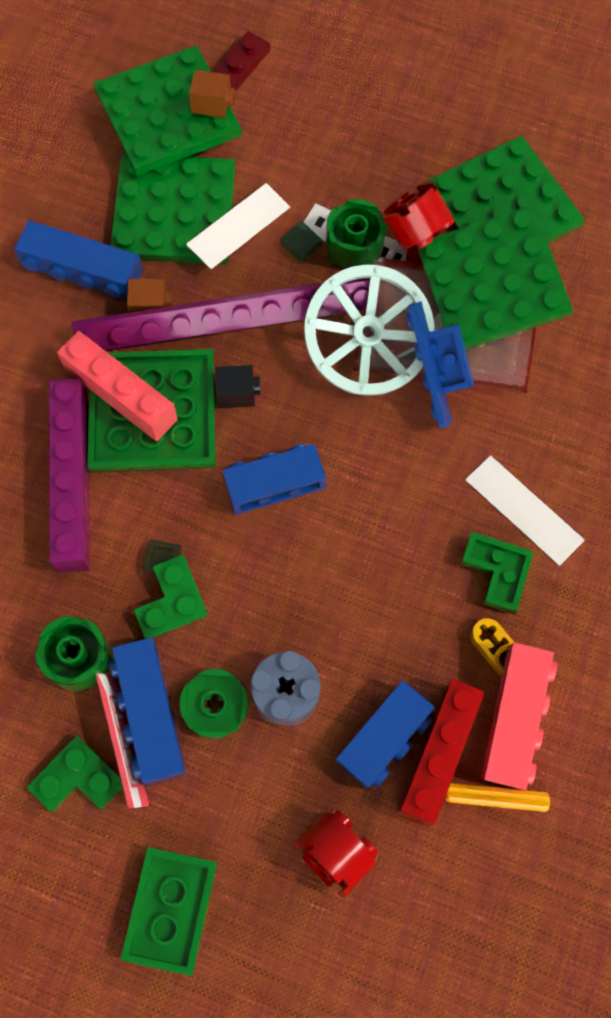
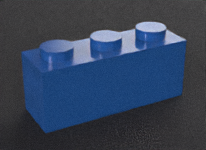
[222,444,326,515]
[335,680,435,790]

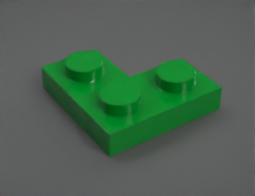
[461,531,534,615]
[134,554,208,639]
[26,735,123,813]

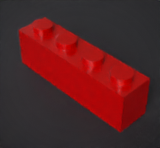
[398,678,485,826]

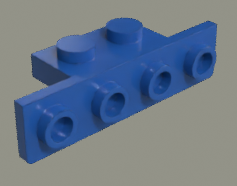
[406,301,475,428]

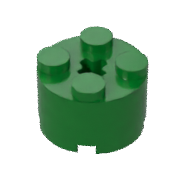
[326,199,387,269]
[36,616,111,692]

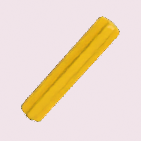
[446,783,550,812]

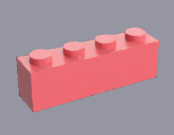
[57,331,178,442]
[480,642,557,790]

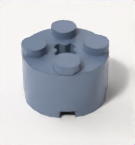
[251,651,321,726]

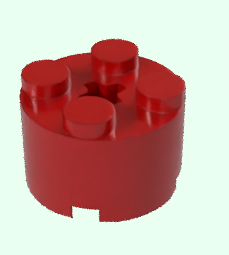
[382,181,455,250]
[294,810,378,898]

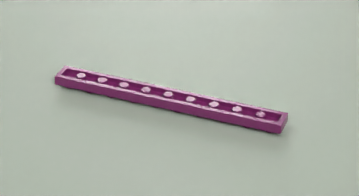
[71,278,378,350]

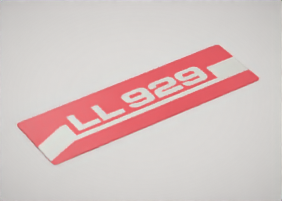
[96,673,149,808]

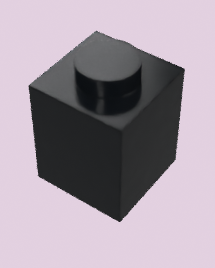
[215,365,261,408]

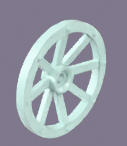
[304,265,435,396]

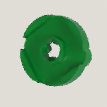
[180,669,249,739]

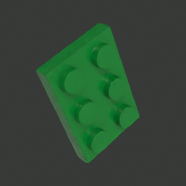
[120,847,218,976]

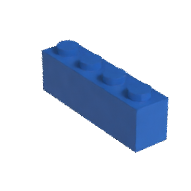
[14,220,143,299]
[109,637,187,786]

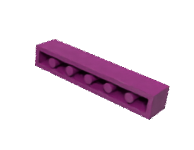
[49,378,90,573]

